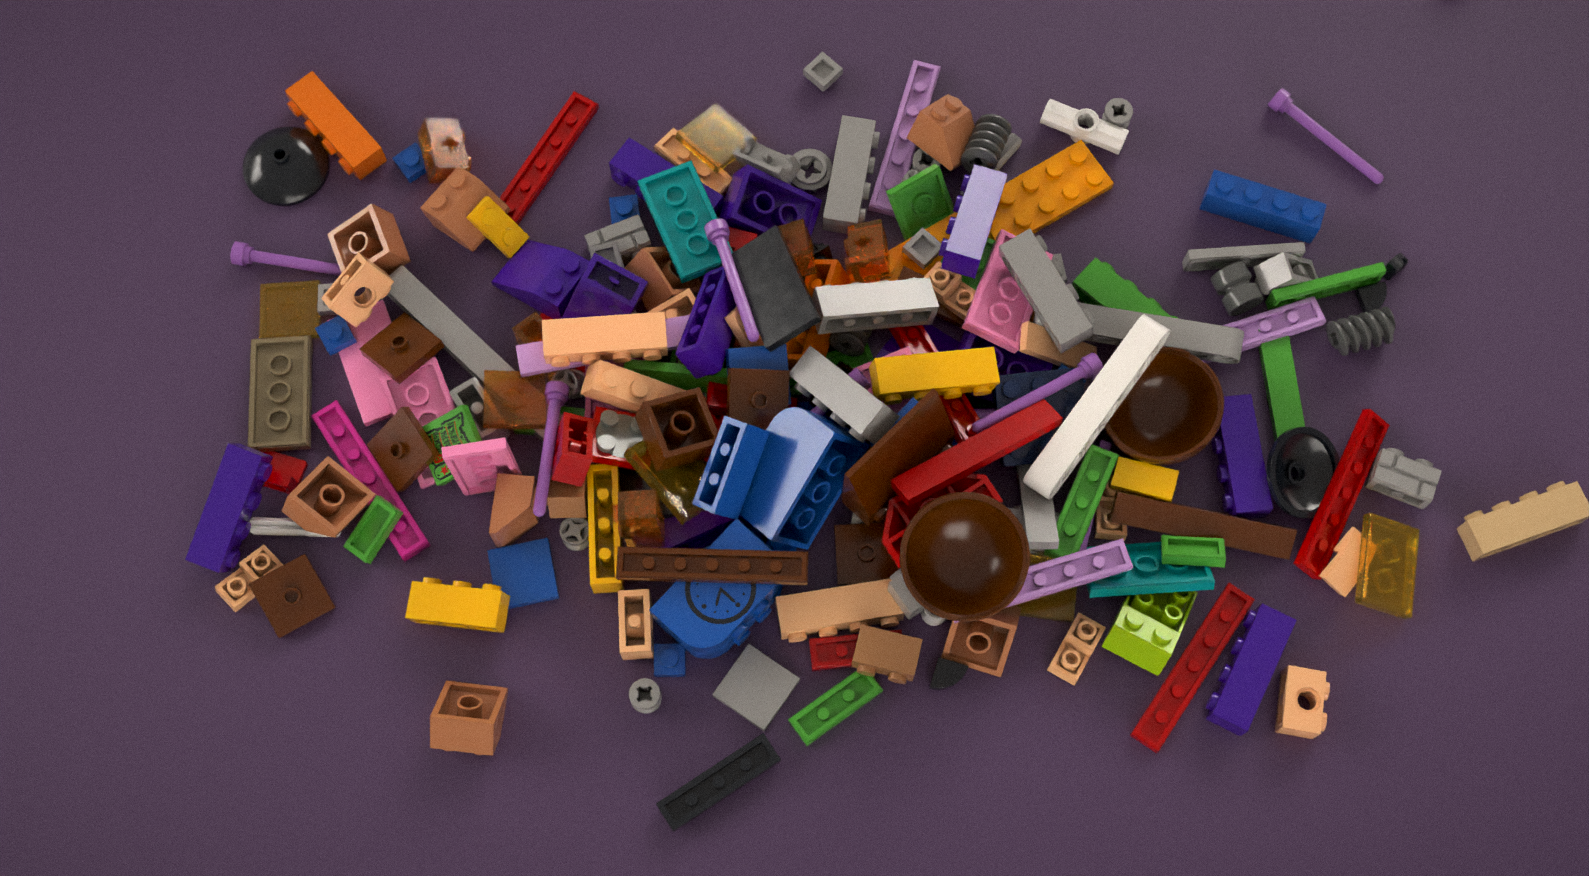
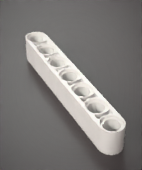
[1023,314,1171,500]

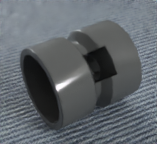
[1210,262,1264,316]

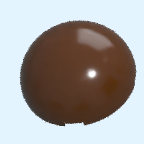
[1104,346,1224,465]
[900,492,1030,622]

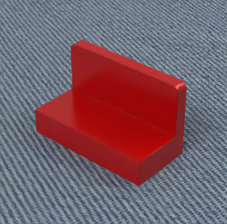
[263,451,308,494]

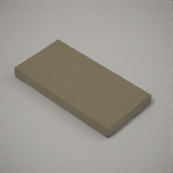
[248,335,313,452]

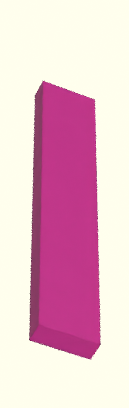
[311,400,431,562]

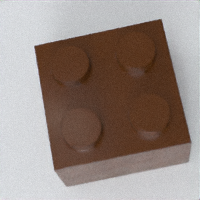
[635,387,718,472]

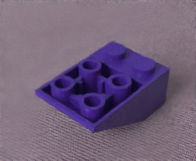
[561,253,649,319]

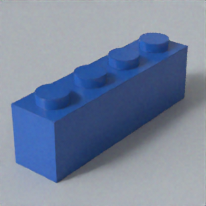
[1199,169,1327,244]

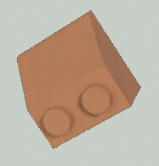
[906,94,975,171]
[420,165,511,252]
[327,204,411,275]
[624,246,703,311]
[282,456,376,538]
[489,473,539,548]
[941,605,1021,677]
[430,680,508,756]

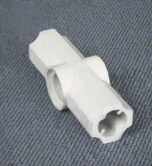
[1040,99,1129,155]

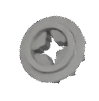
[791,149,832,193]

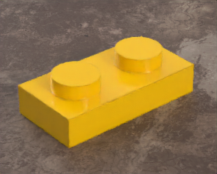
[466,196,530,258]

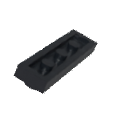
[656,733,781,832]

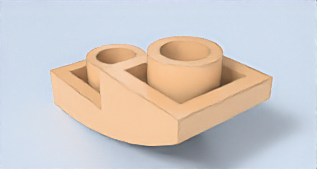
[924,261,976,320]
[1095,475,1129,541]
[1319,527,1375,597]
[215,544,283,613]
[1047,612,1106,686]

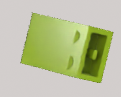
[1101,591,1198,676]

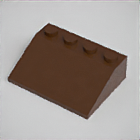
[842,388,955,526]

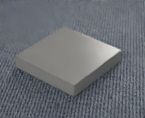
[712,644,800,732]

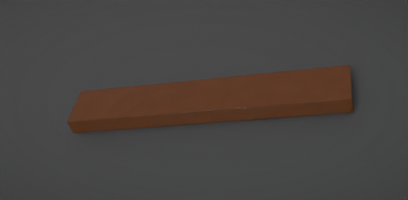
[1109,490,1297,560]
[616,547,808,585]

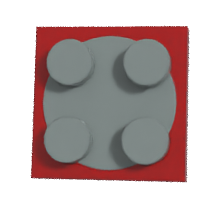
[592,406,651,472]

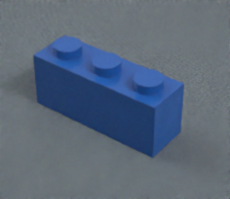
[692,415,770,519]

